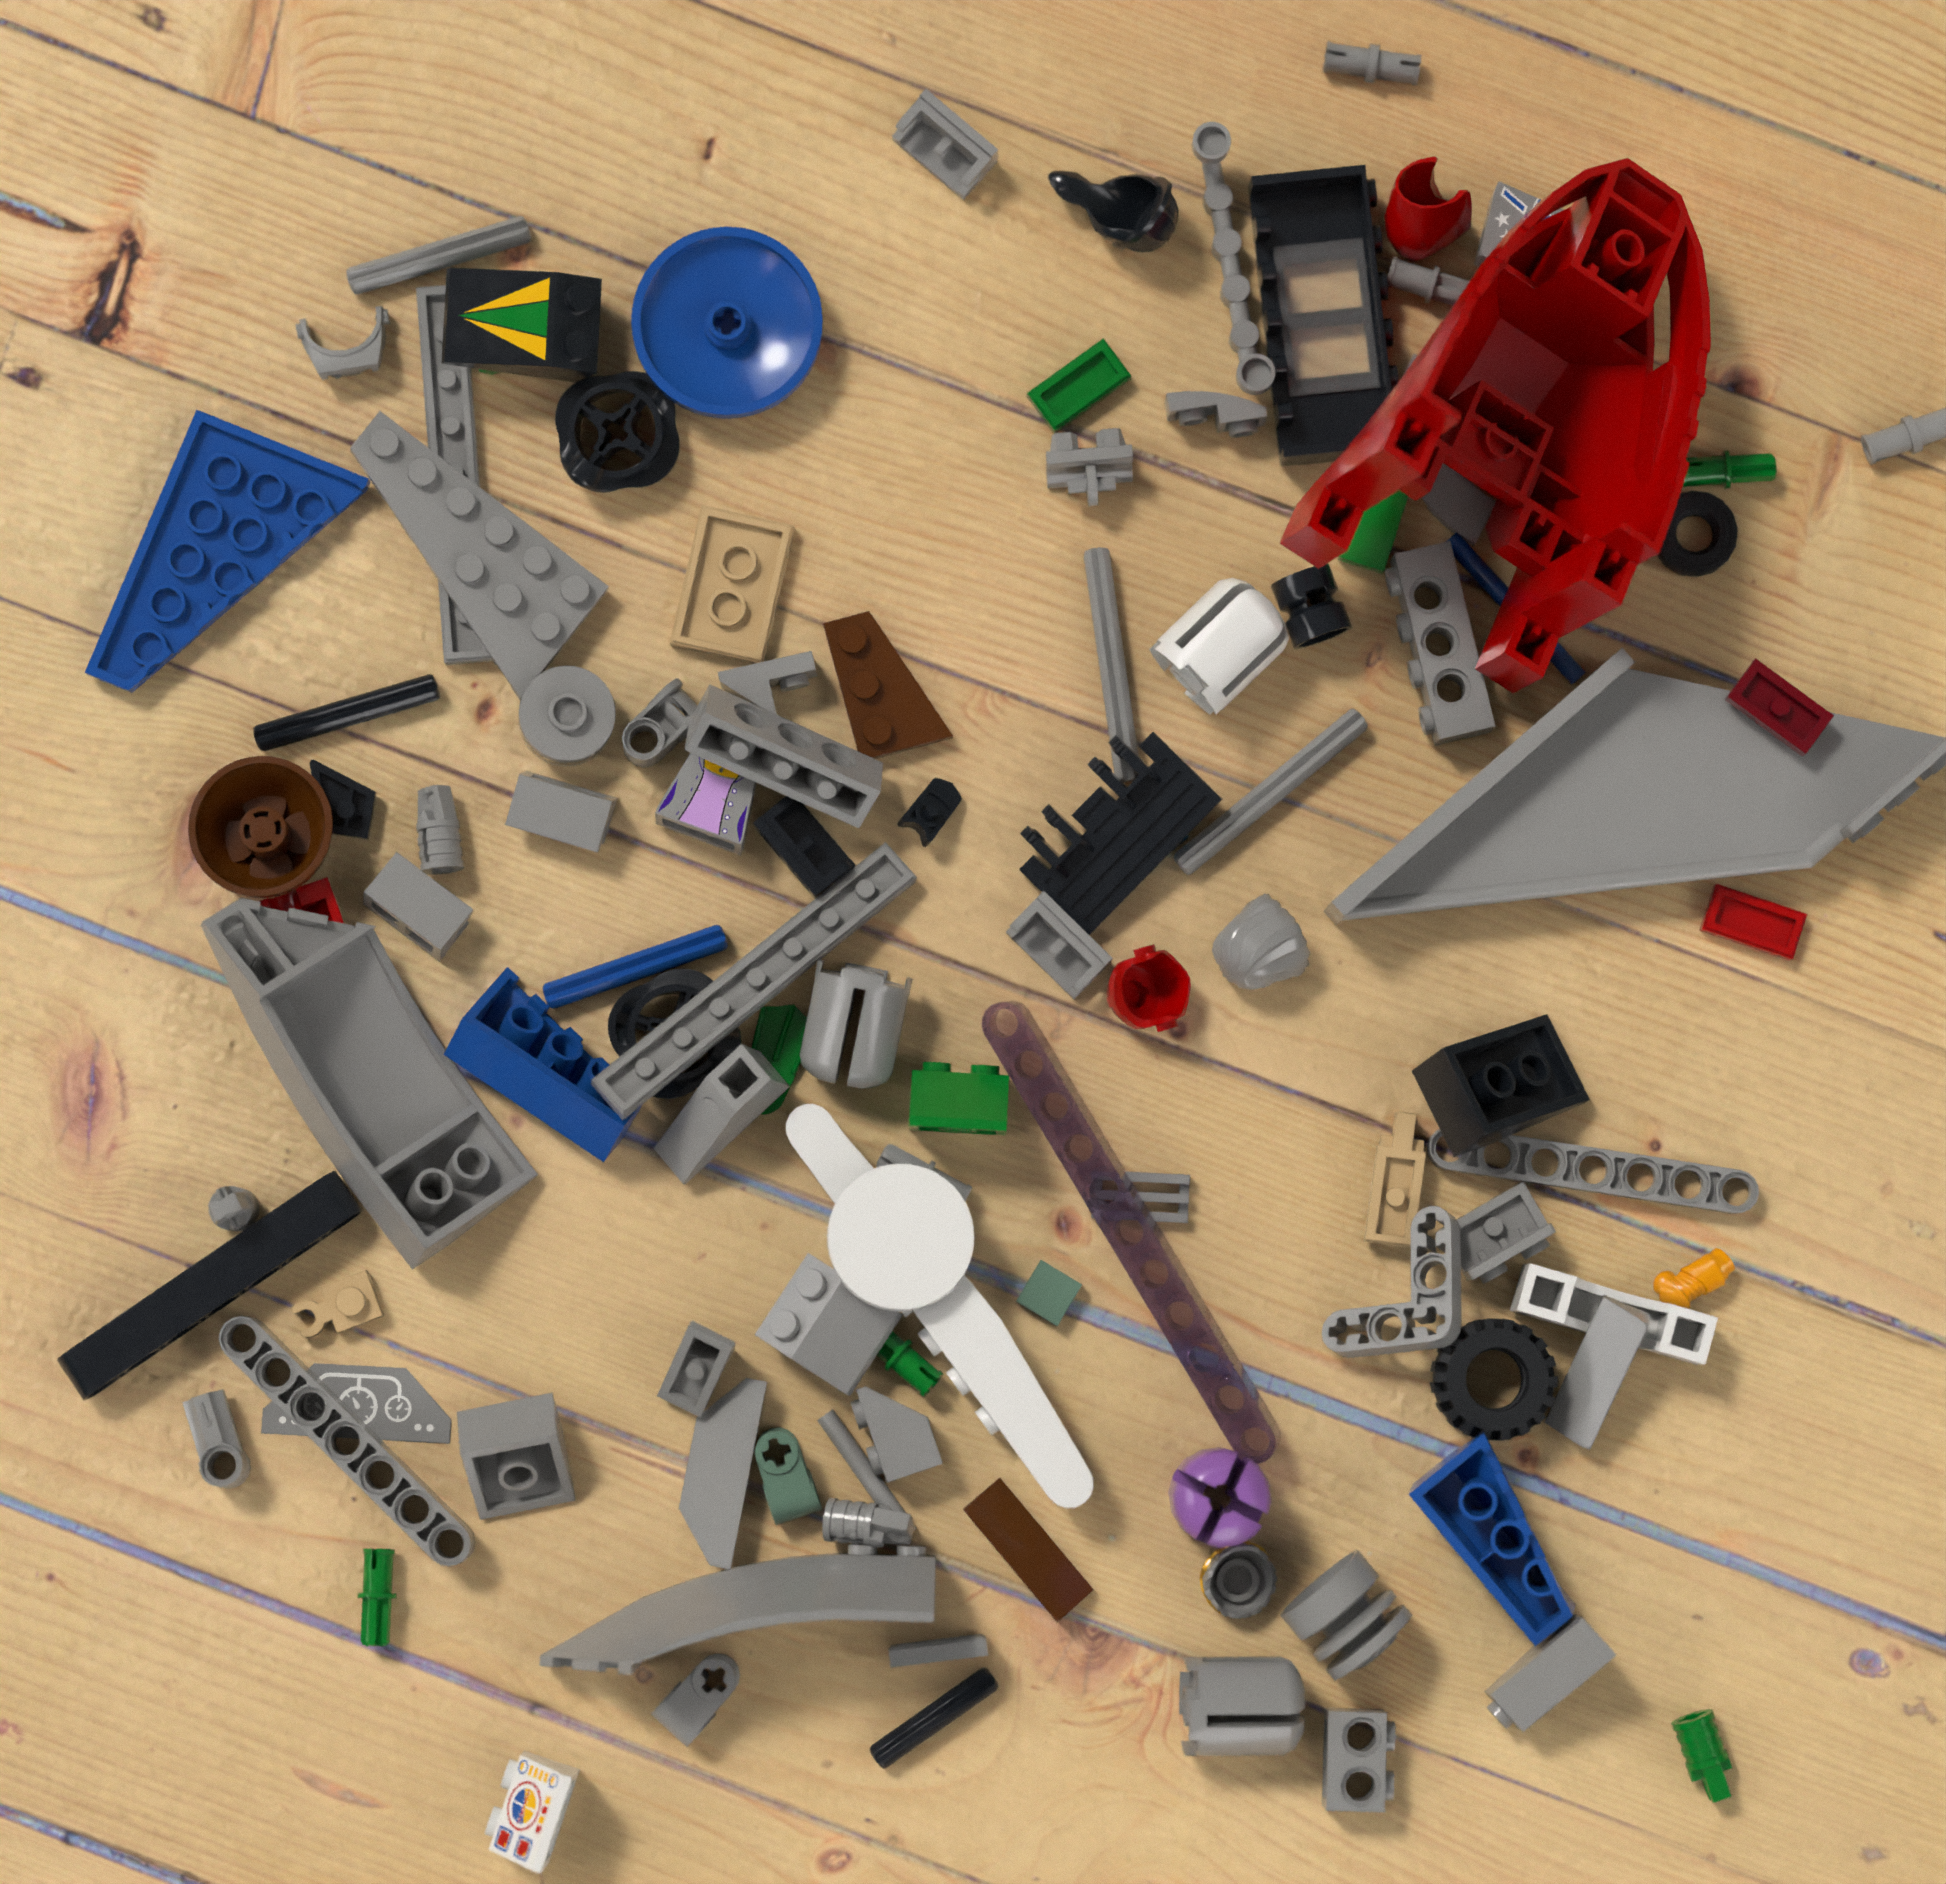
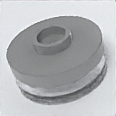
[518,666,616,767]

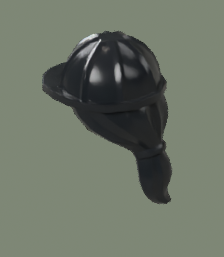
[1048,171,1179,253]

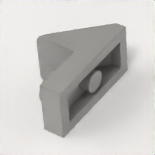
[718,651,817,715]
[657,1321,735,1417]

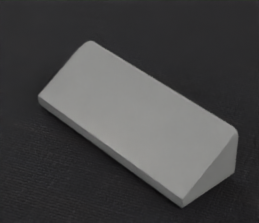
[1545,1295,1649,1450]

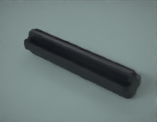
[870,1667,998,1768]

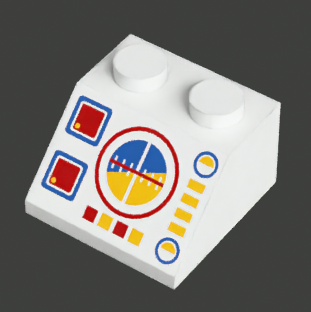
[485,1751,580,1874]

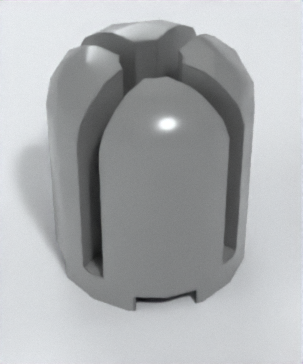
[800,959,913,1089]
[1179,1656,1305,1756]

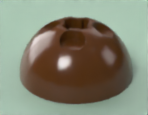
[188,756,333,898]

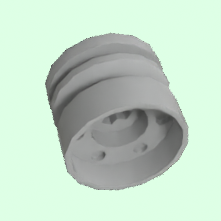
[1280,1549,1412,1681]

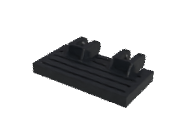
[1019,732,1223,936]

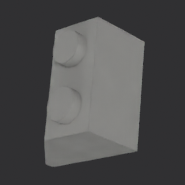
[755,1253,903,1396]
[457,1393,575,1520]

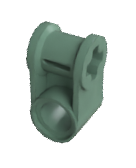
[755,1427,822,1526]

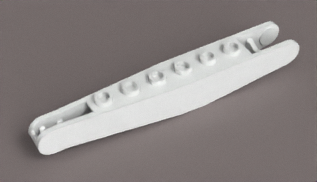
[786,1104,1094,1508]

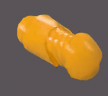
[1653,1248,1735,1309]

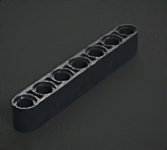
[57,1170,363,1401]

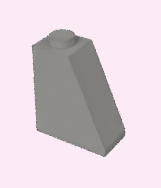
[1484,1615,1616,1732]

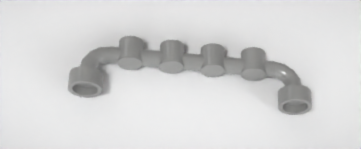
[1192,122,1275,395]

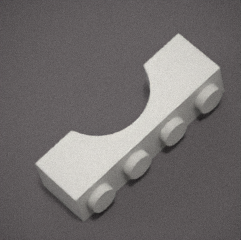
[1510,1263,1718,1365]

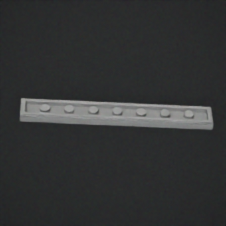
[416,285,493,665]
[591,842,917,1120]

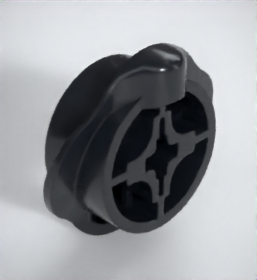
[555,371,680,493]
[608,969,742,1099]

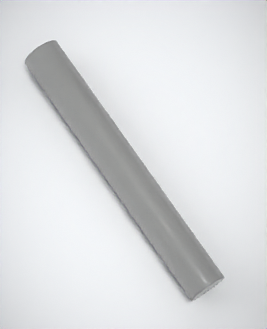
[817,1409,917,1530]

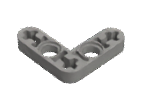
[1322,1206,1461,1358]

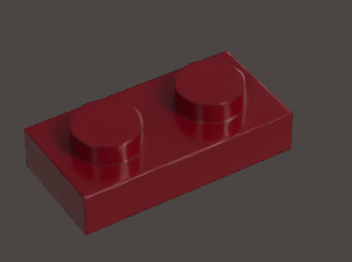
[1724,658,1834,757]

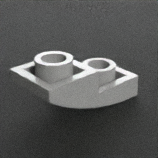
[1165,391,1267,437]

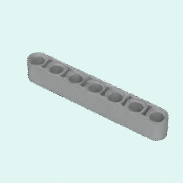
[219,1316,475,1566]

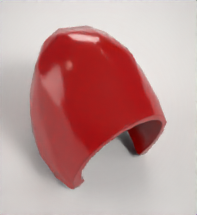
[1384,156,1472,262]

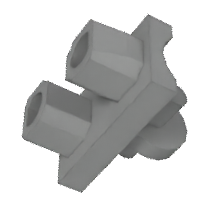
[1046,428,1133,506]

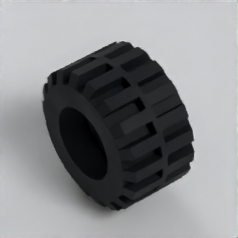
[1430,1318,1558,1441]

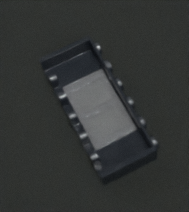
[1248,165,1399,466]

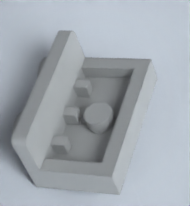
[1438,1182,1556,1284]

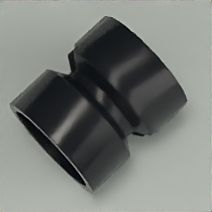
[1271,564,1352,649]

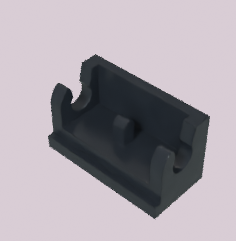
[753,796,856,899]

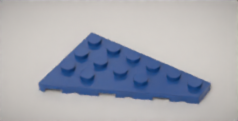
[85,410,371,693]

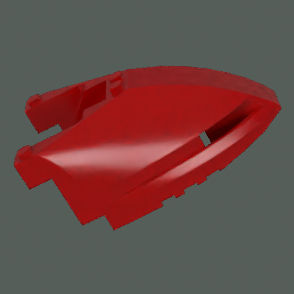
[1279,158,1711,693]

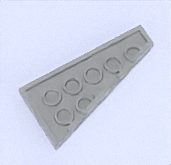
[350,411,609,701]

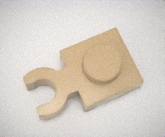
[291,1270,385,1337]

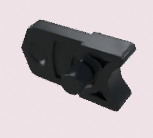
[897,778,962,847]

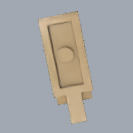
[1364,1111,1426,1248]

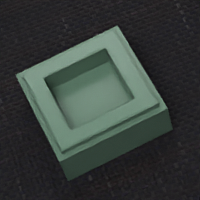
[1016,1260,1082,1326]

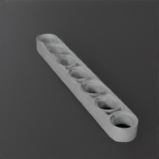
[1427,1129,1759,1214]

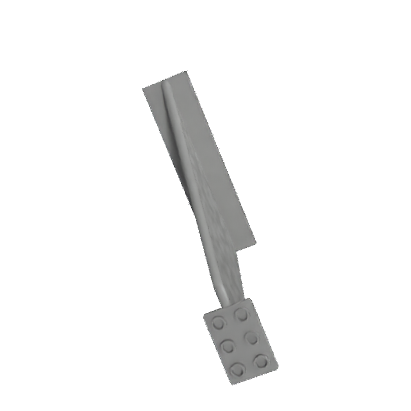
[1324,648,1946,925]

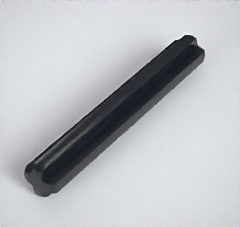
[253,674,440,751]

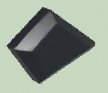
[310,760,377,840]

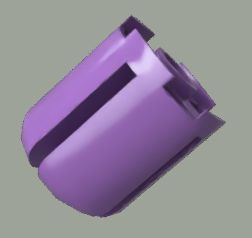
[1168,1447,1272,1548]

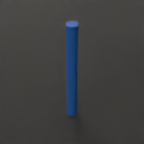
[1446,532,1586,685]

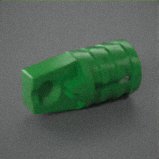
[1671,1709,1732,1803]

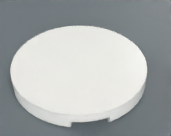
[827,1164,974,1312]

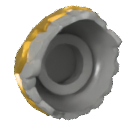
[1200,1541,1277,1619]

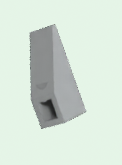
[654,1044,790,1184]

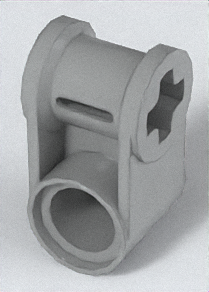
[622,678,698,768]
[651,1653,740,1747]

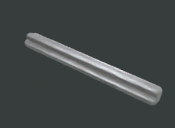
[1084,547,1140,783]
[1174,709,1368,875]

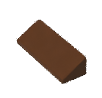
[963,1478,1094,1622]

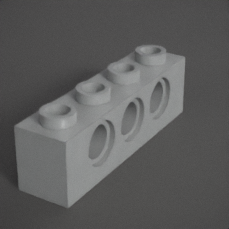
[1385,541,1496,746]
[685,684,883,828]

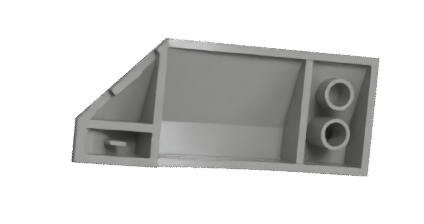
[201,898,538,1270]
[540,1544,936,1675]

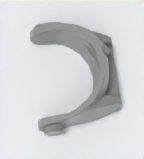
[296,306,390,380]

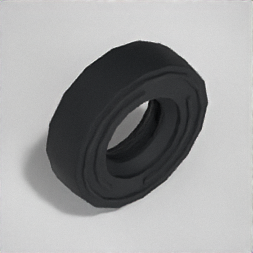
[1656,491,1738,577]

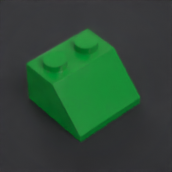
[909,1062,1009,1136]

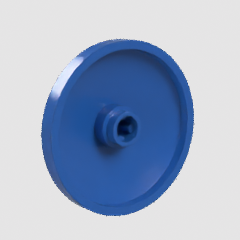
[631,227,823,419]

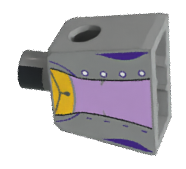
[655,753,757,855]

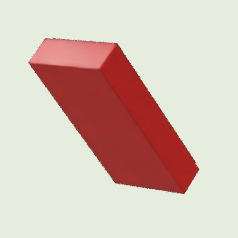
[1699,884,1808,961]

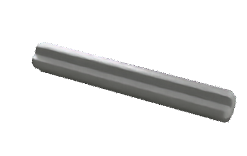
[346,216,531,294]

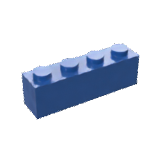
[444,967,643,1162]
[1409,1432,1576,1646]

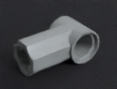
[182,1389,251,1489]

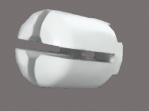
[1149,578,1289,715]

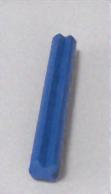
[543,925,728,1009]

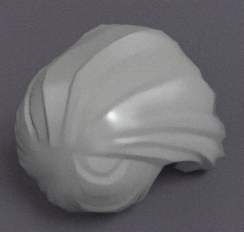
[1212,894,1310,990]

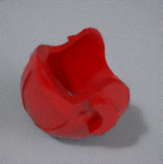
[1106,944,1191,1032]

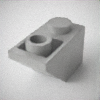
[850,1386,943,1483]

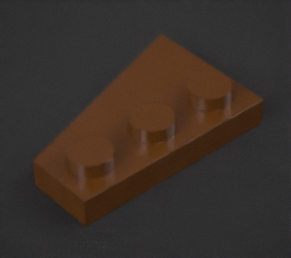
[823,611,953,759]

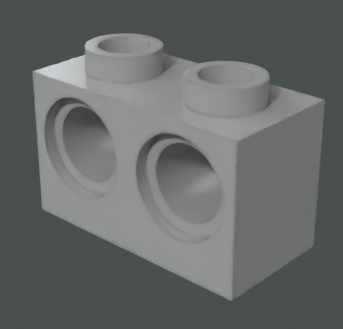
[1322,1708,1395,1812]

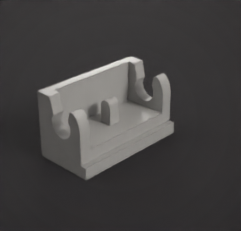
[892,89,998,200]
[505,771,618,852]
[363,852,473,962]
[1006,891,1113,999]

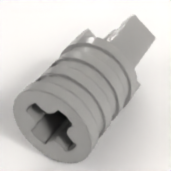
[416,785,464,874]
[208,1186,259,1231]
[822,1498,914,1547]

